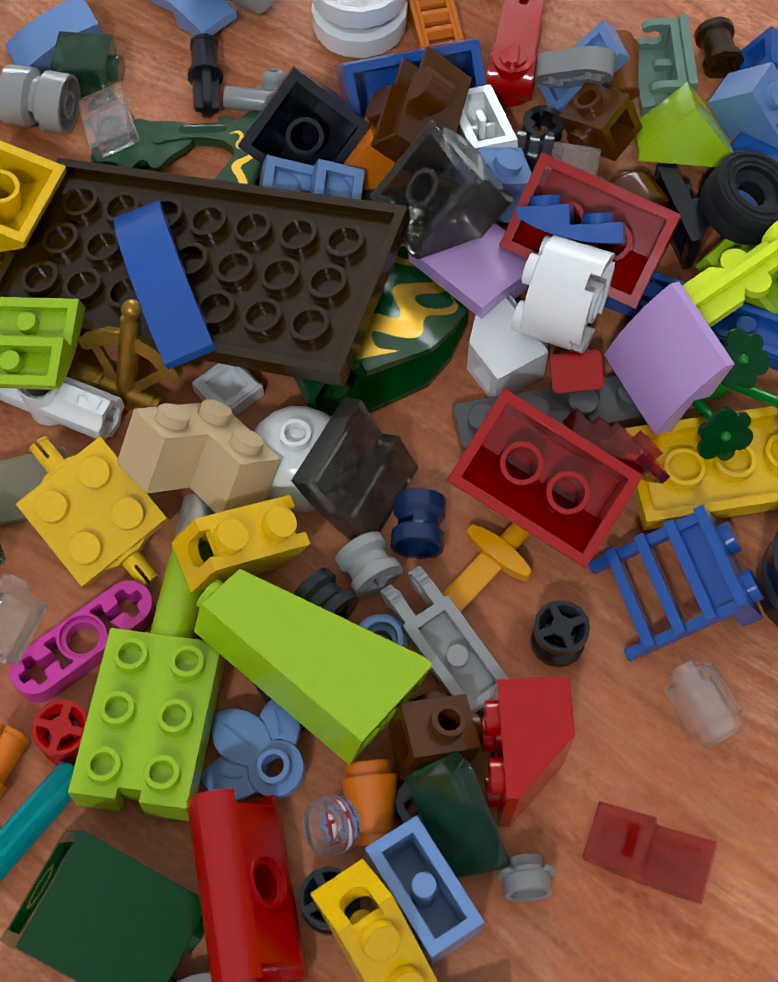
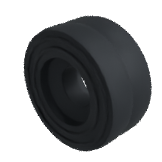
[700,150,778,245]

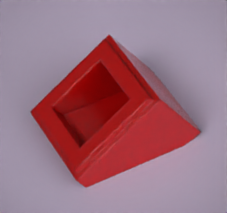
[549,350,604,393]

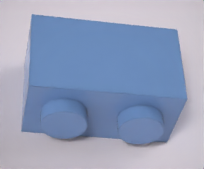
[365,815,485,967]

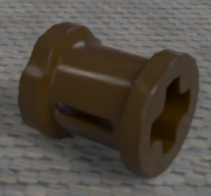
[694,16,744,79]

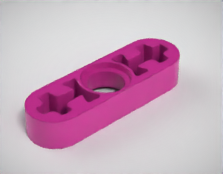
[9,580,156,703]

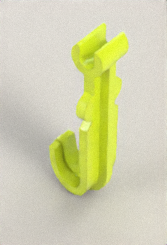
[682,220,778,327]

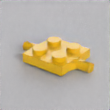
[16,436,170,588]

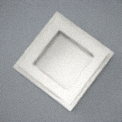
[192,363,264,416]

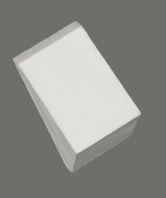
[454,84,518,159]

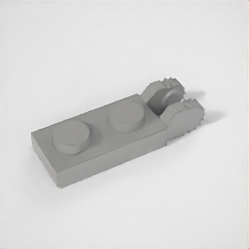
[380,565,509,714]

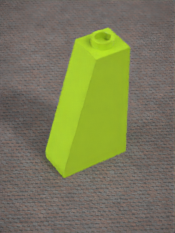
[194,569,433,766]

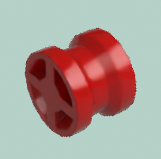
[31,699,88,766]

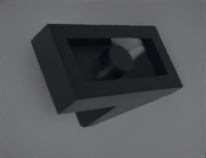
[654,163,714,270]

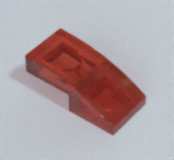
[582,801,717,905]

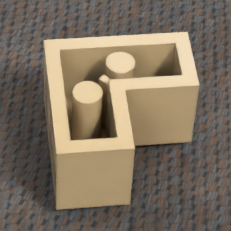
[117,399,281,513]

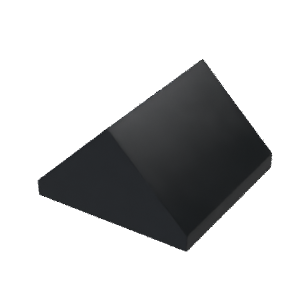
[238,66,371,166]

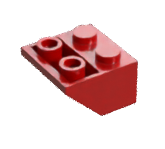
[481,677,575,827]

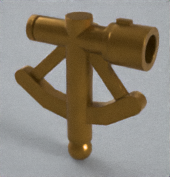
[70,299,183,411]

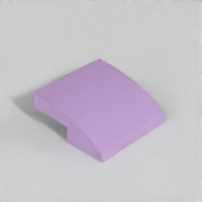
[409,208,529,319]
[604,282,735,436]

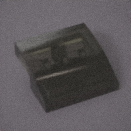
[291,396,419,541]

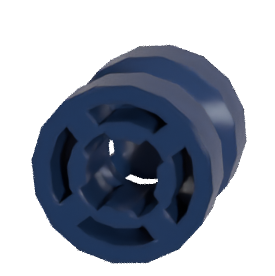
[391,488,447,559]

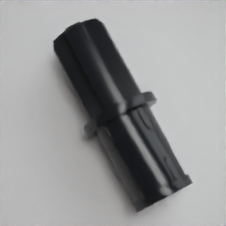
[187,33,223,118]

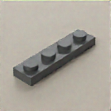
[452,376,648,454]

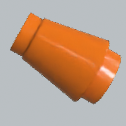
[340,759,398,848]

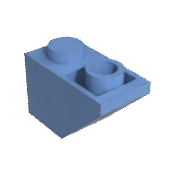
[708,62,778,149]

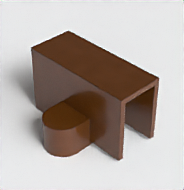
[366,46,472,178]

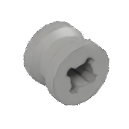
[335,531,403,599]

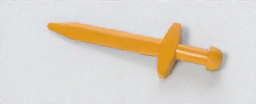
[408,523,531,654]

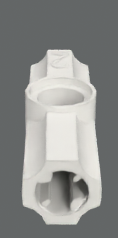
[0,376,124,440]

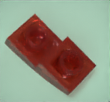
[562,407,671,484]

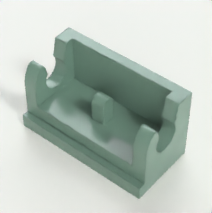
[636,14,698,116]

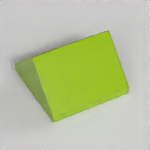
[634,82,733,167]

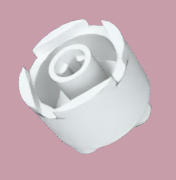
[511,235,615,354]

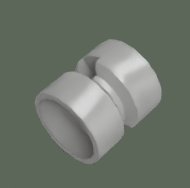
[0,64,81,135]

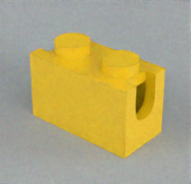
[171,495,310,593]
[310,859,438,982]

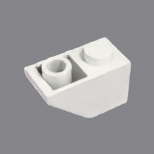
[467,294,549,398]

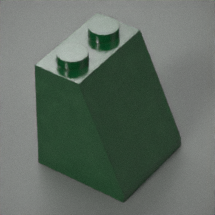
[0,830,205,982]

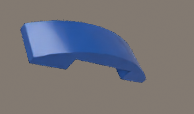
[113,200,216,370]

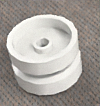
[311,0,408,58]

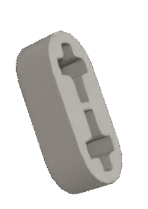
[534,46,616,88]

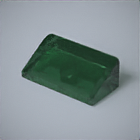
[404,751,511,878]

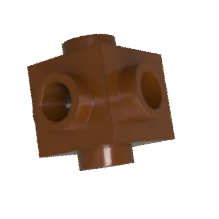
[559,82,643,161]
[388,691,483,781]

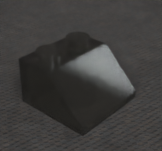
[370,119,514,259]

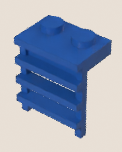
[588,504,765,662]

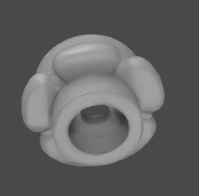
[497,854,556,902]

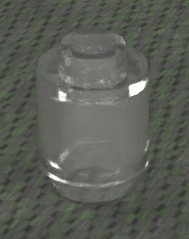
[664,659,745,749]

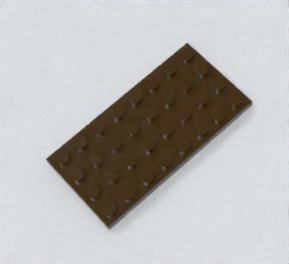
[0,158,411,387]

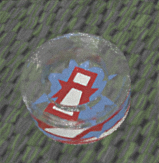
[303,794,361,857]

